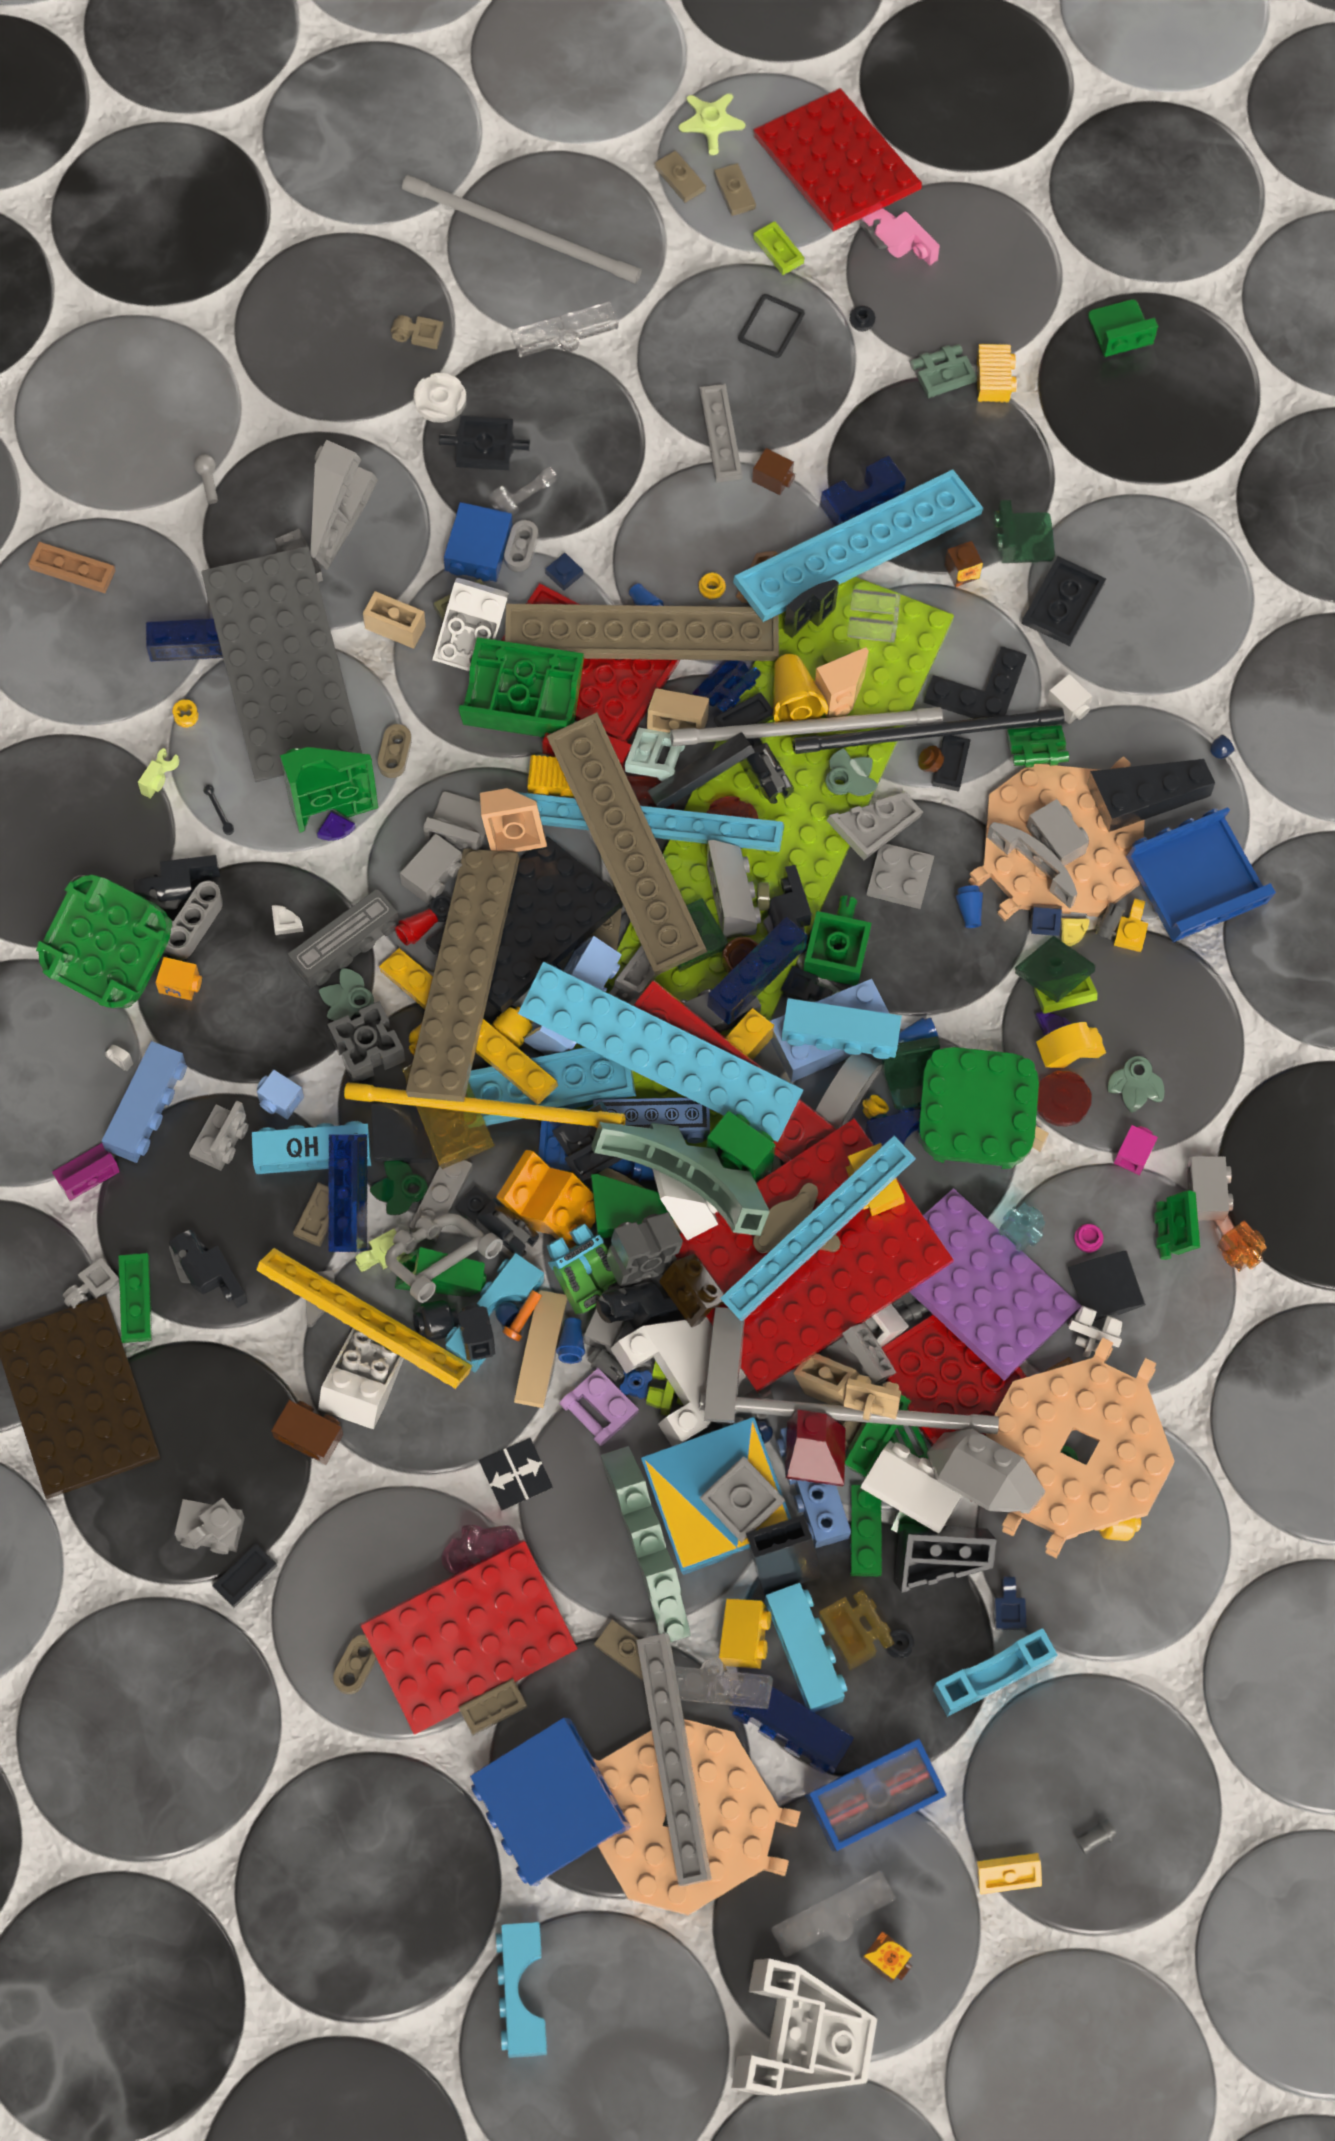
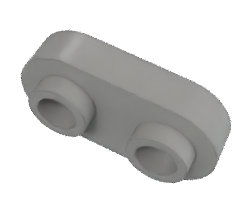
[504,520,538,572]

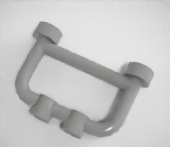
[385,1213,503,1303]

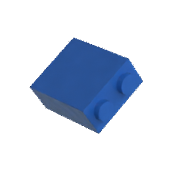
[444,502,513,582]

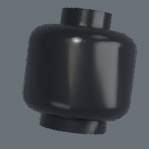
[413,1300,459,1341]

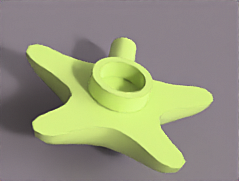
[679,94,745,155]

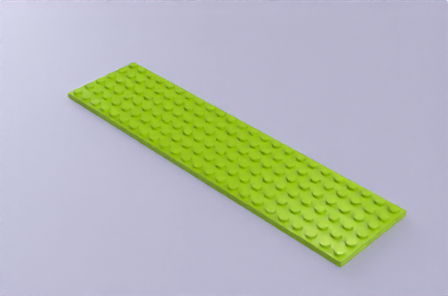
[569,577,954,1148]

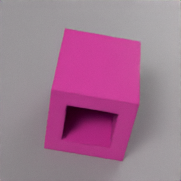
[1114,1125,1158,1176]

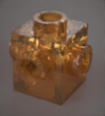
[1217,1220,1267,1272]

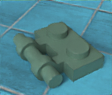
[910,344,977,398]

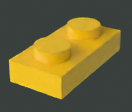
[977,1853,1042,1894]

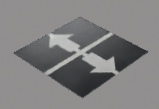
[479,1438,553,1511]

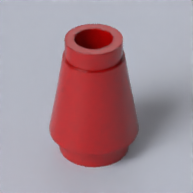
[395,908,438,946]

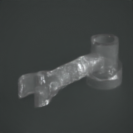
[488,467,557,517]

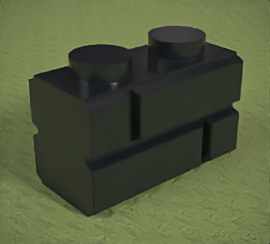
[457,1304,496,1362]

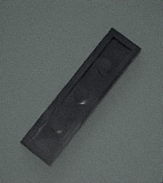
[648,732,755,809]

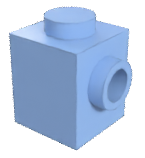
[257,1070,304,1120]

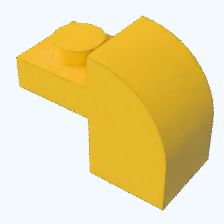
[1036,1022,1106,1068]

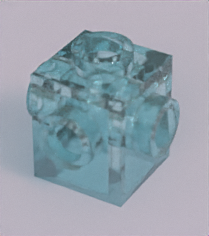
[998,1203,1046,1252]

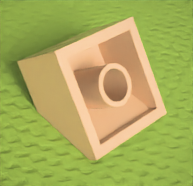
[815,647,869,718]
[480,788,547,852]

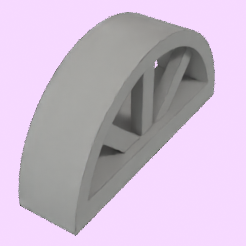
[816,1053,882,1129]

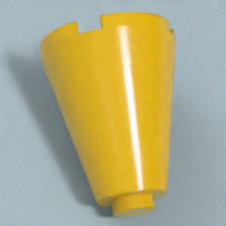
[773,654,828,722]

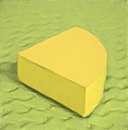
[1060,918,1089,948]

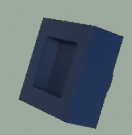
[545,553,583,591]
[1031,904,1062,936]

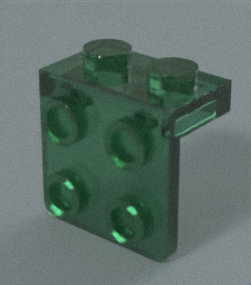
[994,500,1055,564]
[882,1036,940,1110]

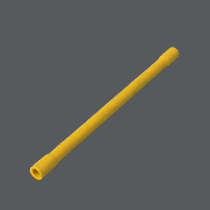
[344,1082,626,1128]

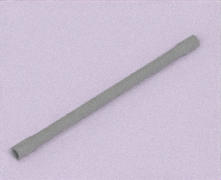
[402,175,642,284]
[670,707,943,746]
[699,1393,999,1434]

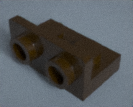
[659,1254,724,1328]

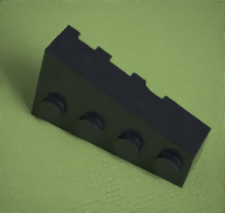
[1087,759,1215,832]

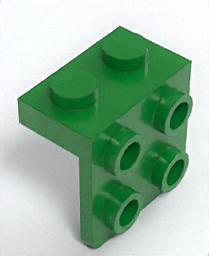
[1088,300,1158,357]

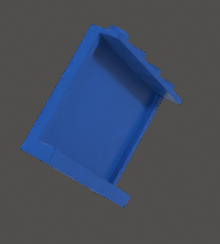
[1126,807,1276,943]
[470,1718,632,1886]

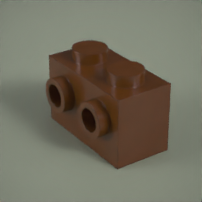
[272,1400,344,1465]

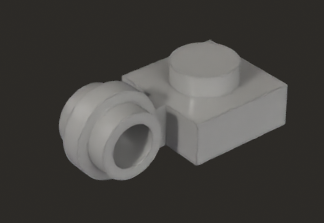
[63,1257,119,1309]

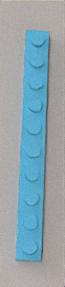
[517,792,784,852]

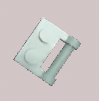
[625,728,686,782]

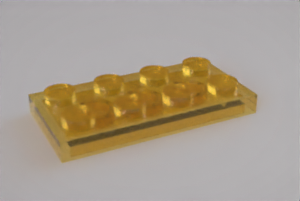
[402,1064,495,1170]

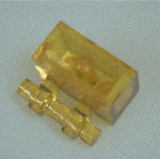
[819,1590,894,1671]

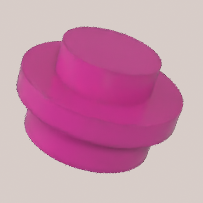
[1074,1224,1104,1253]

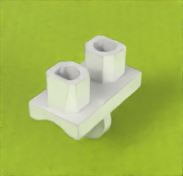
[1068,1306,1122,1358]

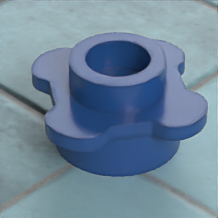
[620,1369,652,1399]

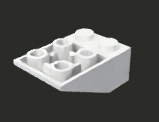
[432,577,509,671]
[318,1328,404,1429]

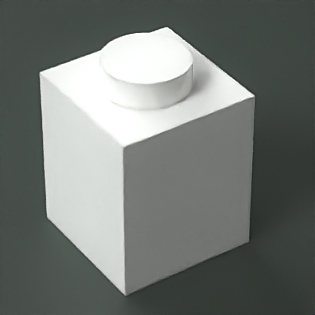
[1046,674,1092,724]

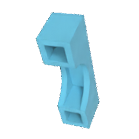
[445,1253,544,1372]
[933,1628,1058,1717]
[496,1922,547,2058]

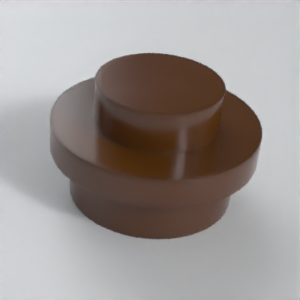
[918,745,944,773]

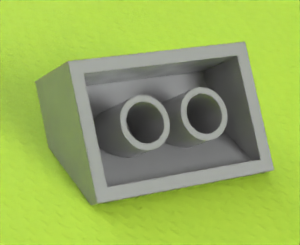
[707,840,761,940]

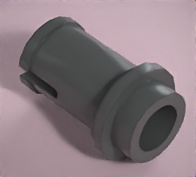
[1095,902,1125,940]
[588,1346,624,1382]
[1075,1819,1117,1855]

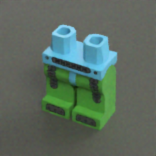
[546,1224,618,1314]

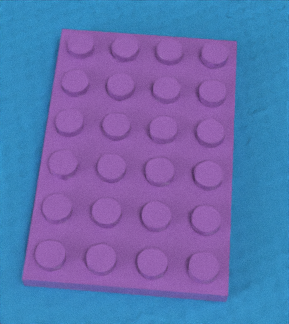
[910,1188,1081,1380]

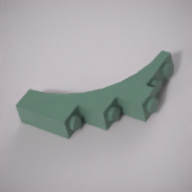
[591,1122,770,1236]
[600,1446,691,1643]

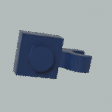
[994,1577,1027,1630]

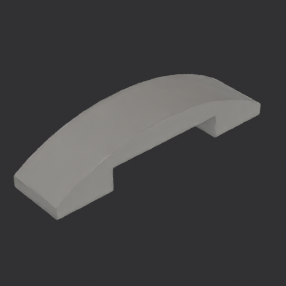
[987,822,1077,908]

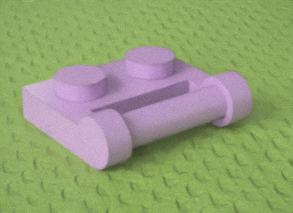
[559,1368,639,1446]

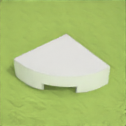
[272,905,304,935]
[105,1045,133,1071]

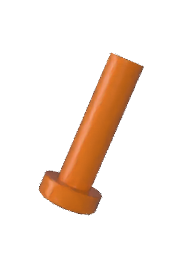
[502,1290,542,1342]

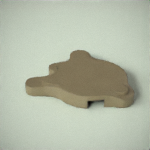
[753,1183,841,1253]

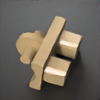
[844,1374,901,1421]

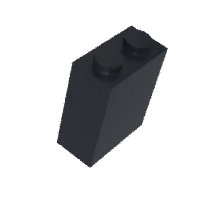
[746,1515,822,1596]

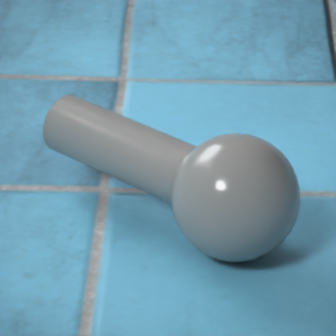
[194,454,218,504]

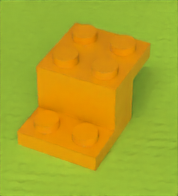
[496,1150,596,1249]

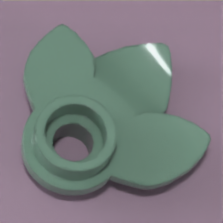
[826,749,878,796]
[319,968,374,1021]
[1108,1056,1165,1113]

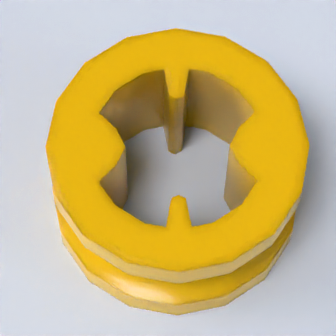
[172,699,199,728]

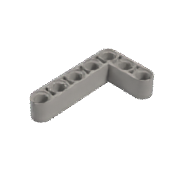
[70,875,223,960]

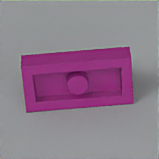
[52,1143,120,1201]

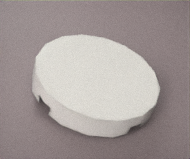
[414,373,466,423]

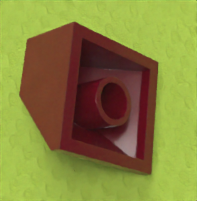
[785,1410,846,1487]

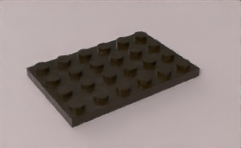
[0,1295,161,1499]

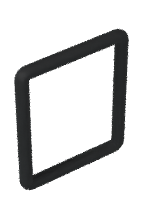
[738,294,805,358]

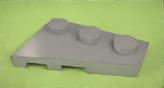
[826,792,923,860]

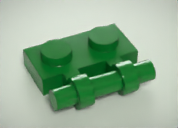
[1007,725,1069,768]
[1154,1190,1200,1260]

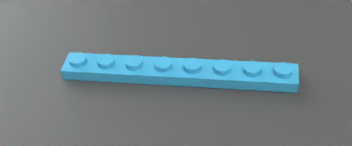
[720,1136,916,1321]

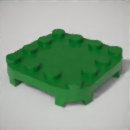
[36,874,172,1009]
[918,1047,1039,1169]

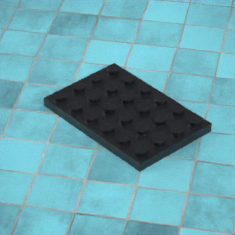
[426,836,624,1013]

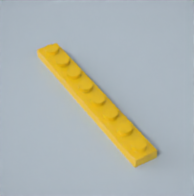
[379,948,558,1105]
[257,1248,472,1389]

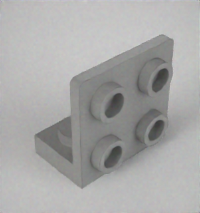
[423,792,486,852]
[189,1101,249,1171]
[820,1322,897,1385]

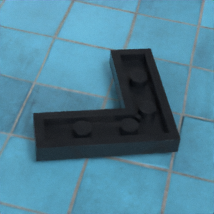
[924,646,1027,719]

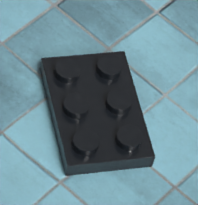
[1022,556,1106,646]

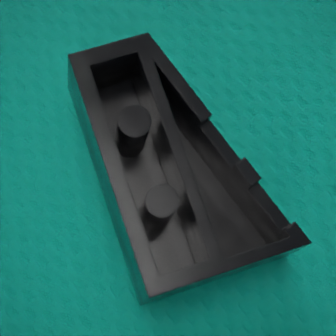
[894,1523,997,1593]

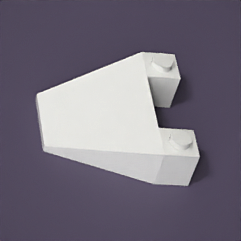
[611,1317,746,1446]
[731,1959,877,2095]

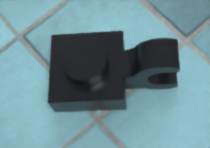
[781,966,833,1002]

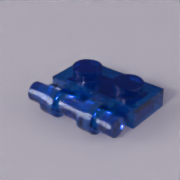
[692,660,761,712]

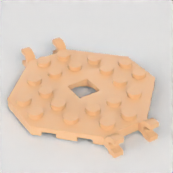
[968,756,1145,921]
[986,1337,1175,1558]
[593,1719,800,1916]

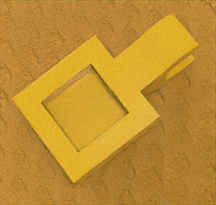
[1114,898,1148,952]

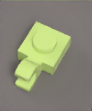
[138,748,180,799]
[355,1228,408,1272]

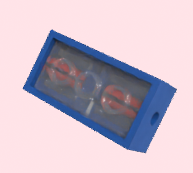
[805,1739,947,1852]

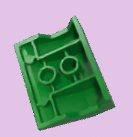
[459,637,584,737]
[280,747,379,833]

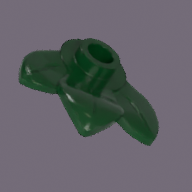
[370,1161,428,1216]

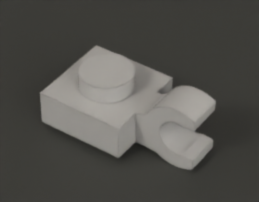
[187,1498,242,1549]

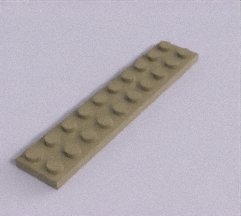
[505,604,779,661]
[547,713,707,976]
[406,849,520,1102]

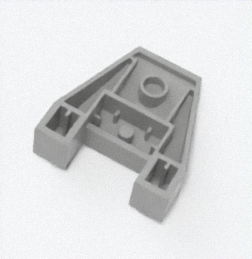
[310,440,378,570]

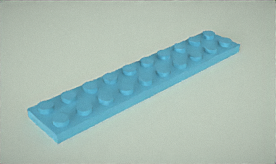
[733,470,983,622]
[518,962,804,1142]

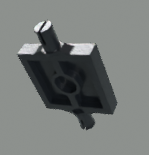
[439,416,530,471]

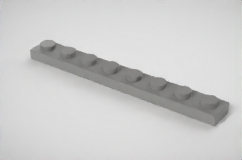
[637,1633,712,1887]

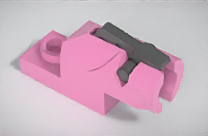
[861,208,940,265]

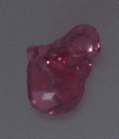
[441,1524,520,1574]

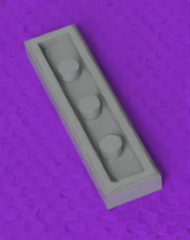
[699,384,742,483]

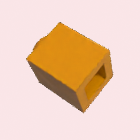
[156,957,202,1001]

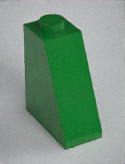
[591,1174,673,1238]
[395,1247,486,1297]

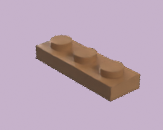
[29,542,115,593]

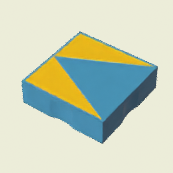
[641,1417,791,1575]

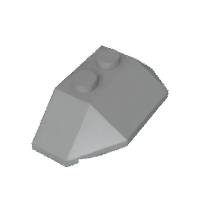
[927,1429,1045,1514]

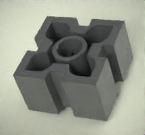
[327,1001,405,1083]
[606,1212,683,1288]

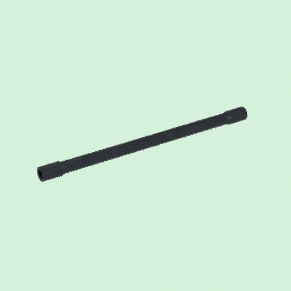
[792,707,1065,754]

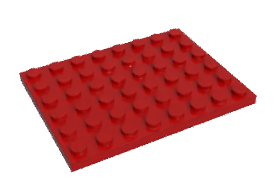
[675,1118,954,1393]

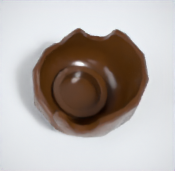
[721,937,765,979]

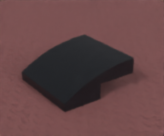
[784,579,839,638]
[552,1101,622,1182]
[371,1103,433,1164]
[1068,1250,1146,1322]

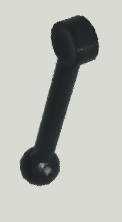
[203,785,234,835]

